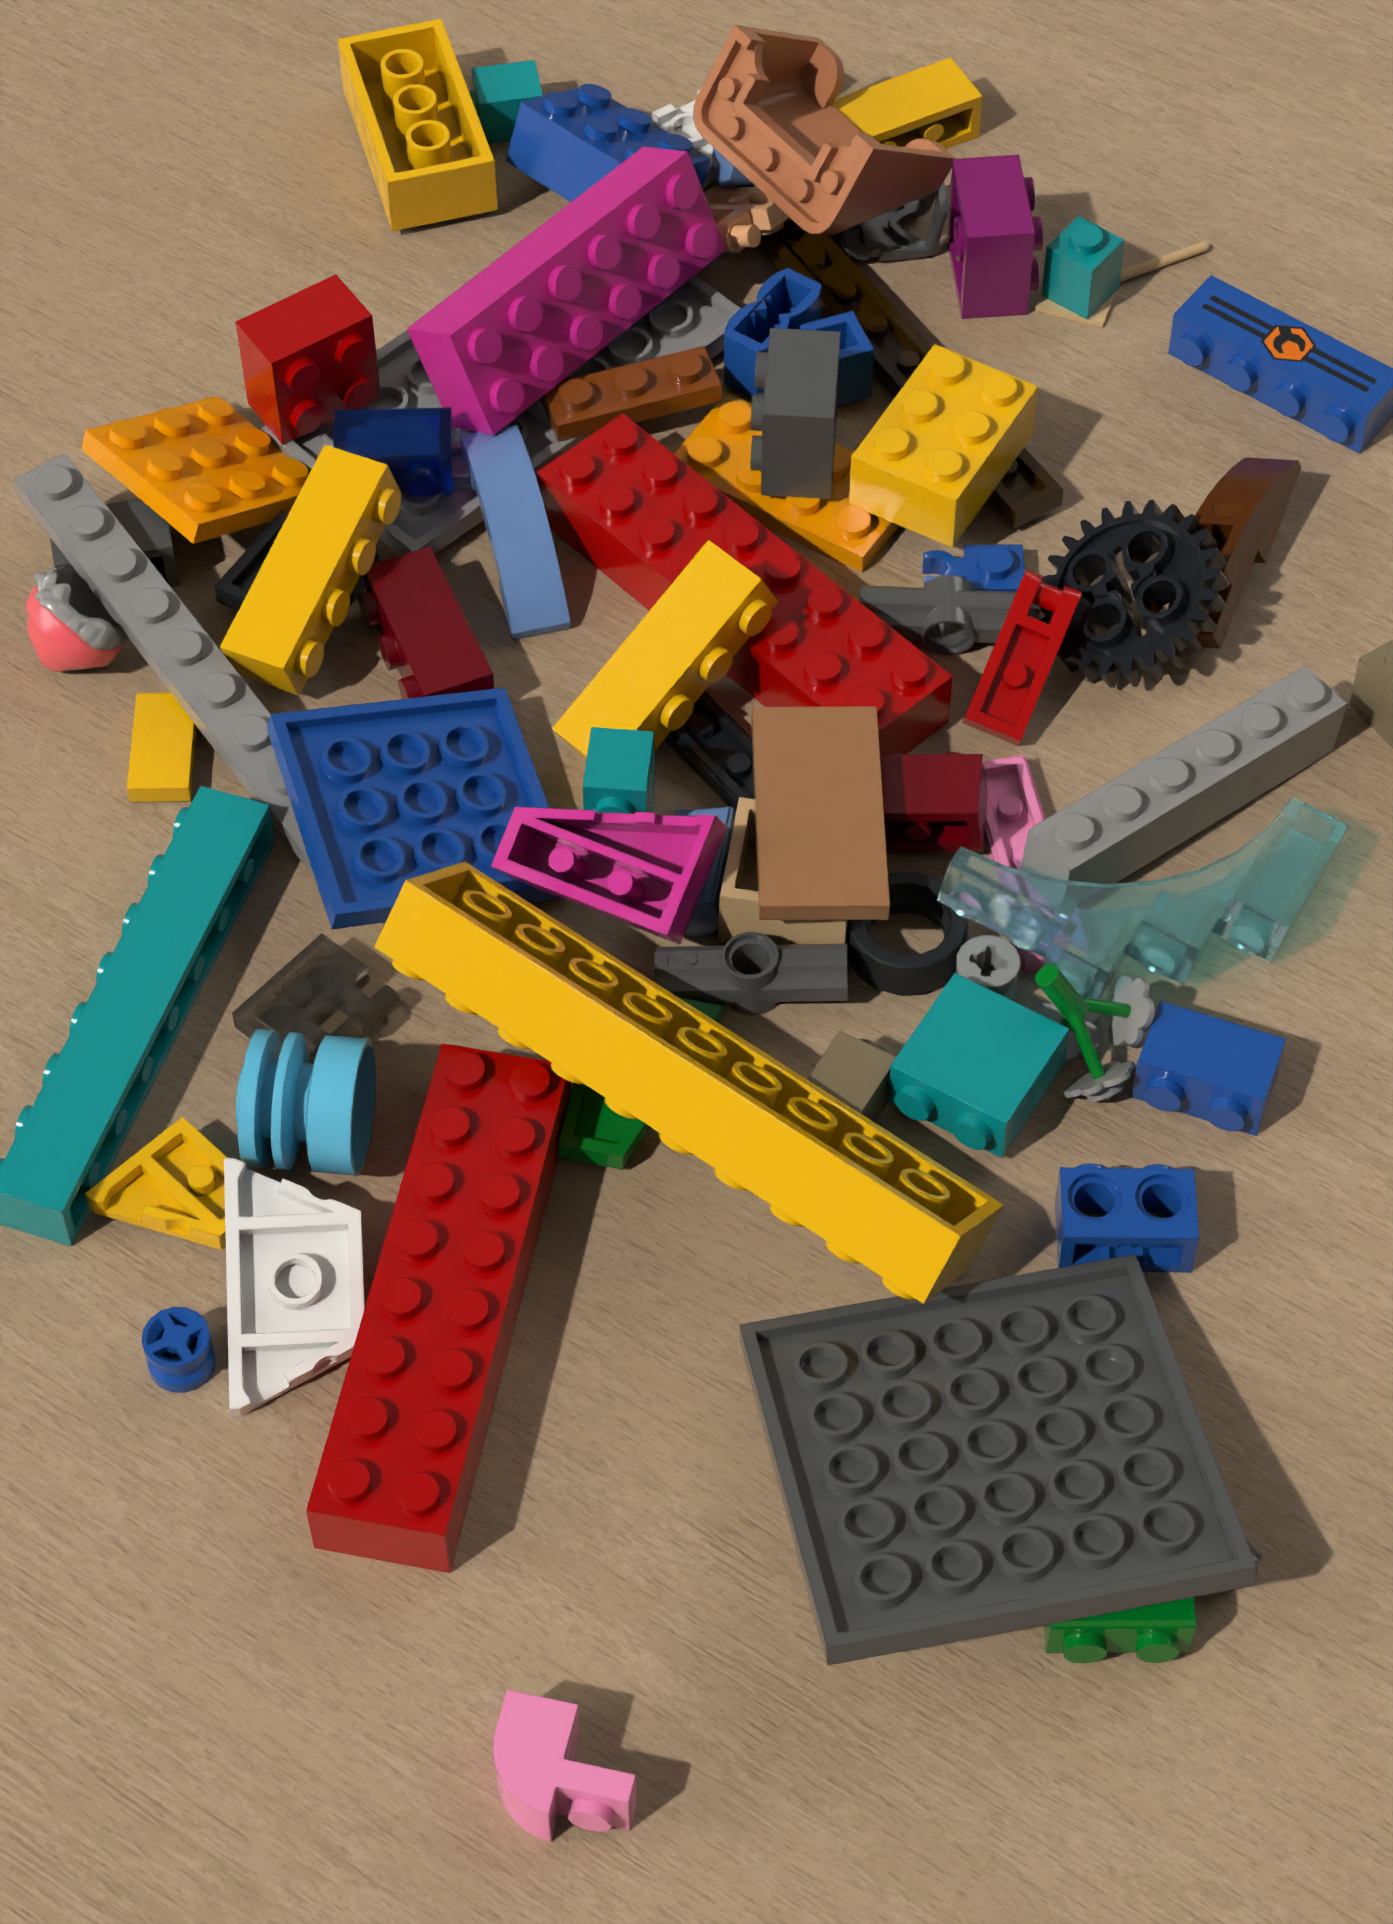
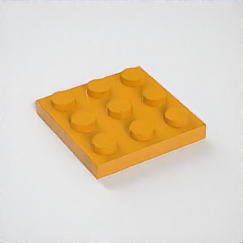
[81,396,309,544]

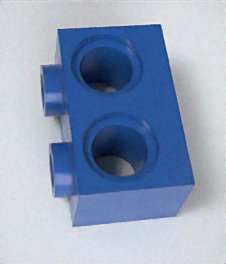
[1055,1163,1199,1273]

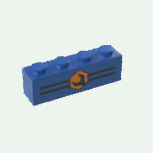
[1168,275,1393,454]

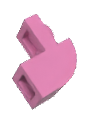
[493,1689,637,1842]

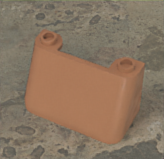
[693,25,956,235]

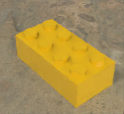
[337,18,498,231]

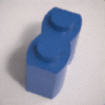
[724,268,821,397]

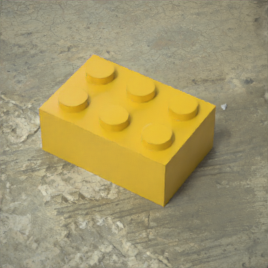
[849,344,1038,548]

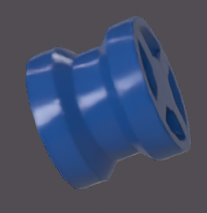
[141,1307,216,1393]

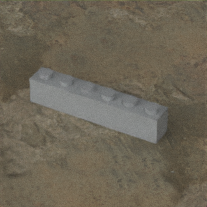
[1019,665,1348,917]

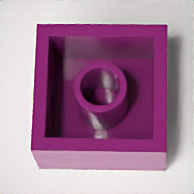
[947,155,1043,319]

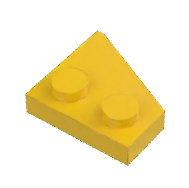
[85,1117,227,1250]

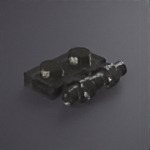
[232,933,402,1064]

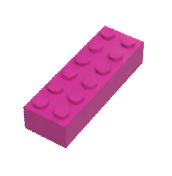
[407,147,726,435]

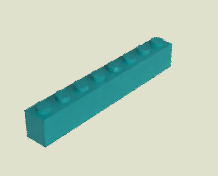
[0,786,276,1246]

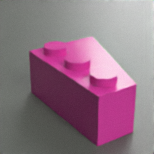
[491,807,728,945]

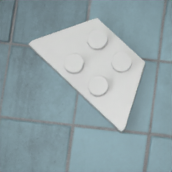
[224,1158,365,1417]

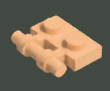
[704,187,789,253]

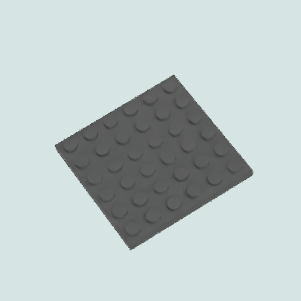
[739,1254,1257,1666]

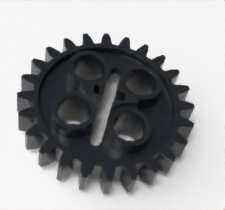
[1040,500,1230,688]

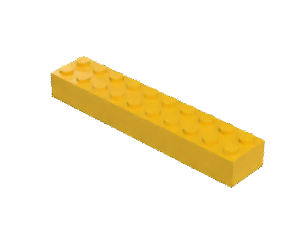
[374,861,1004,1304]

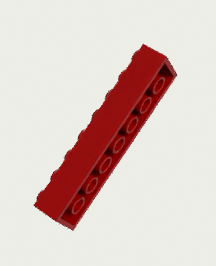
[536,413,953,754]
[306,1043,572,1573]

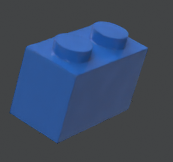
[1131,1001,1286,1136]

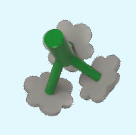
[1034,964,1155,1102]

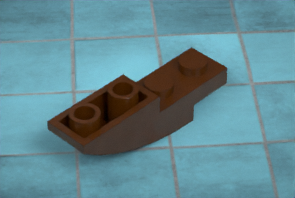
[1168,457,1302,649]

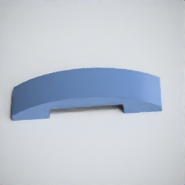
[460,425,571,640]

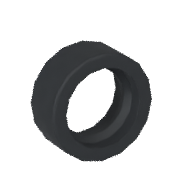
[846,871,968,996]

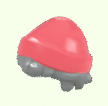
[26,567,128,672]

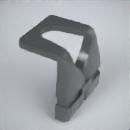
[840,182,949,261]

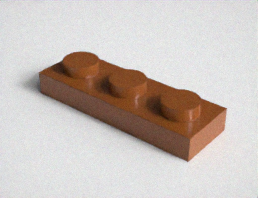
[541,346,722,442]

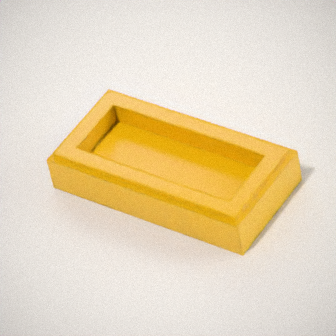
[127,693,197,802]

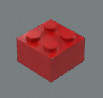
[236,274,381,445]

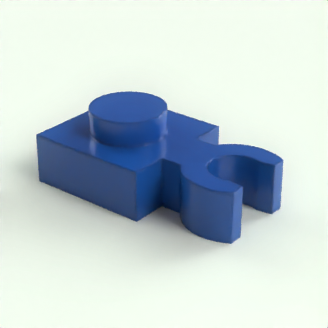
[922,544,1025,592]

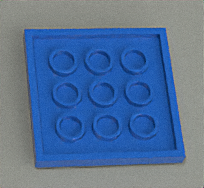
[267,688,561,930]

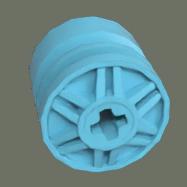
[236,1029,376,1176]

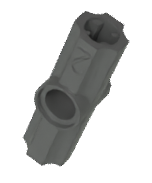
[859,575,1040,655]
[654,932,849,1015]

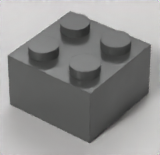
[750,328,840,499]

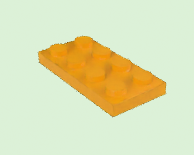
[674,393,900,572]

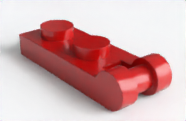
[962,569,1082,746]

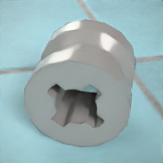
[956,935,1020,1001]

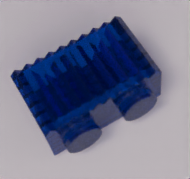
[333,407,454,497]

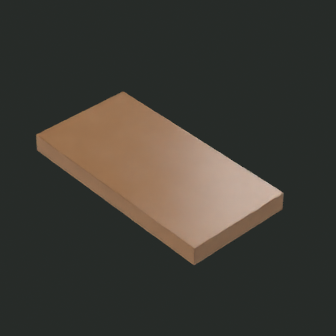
[751,706,890,920]

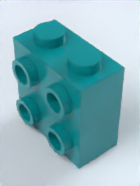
[888,973,1069,1158]

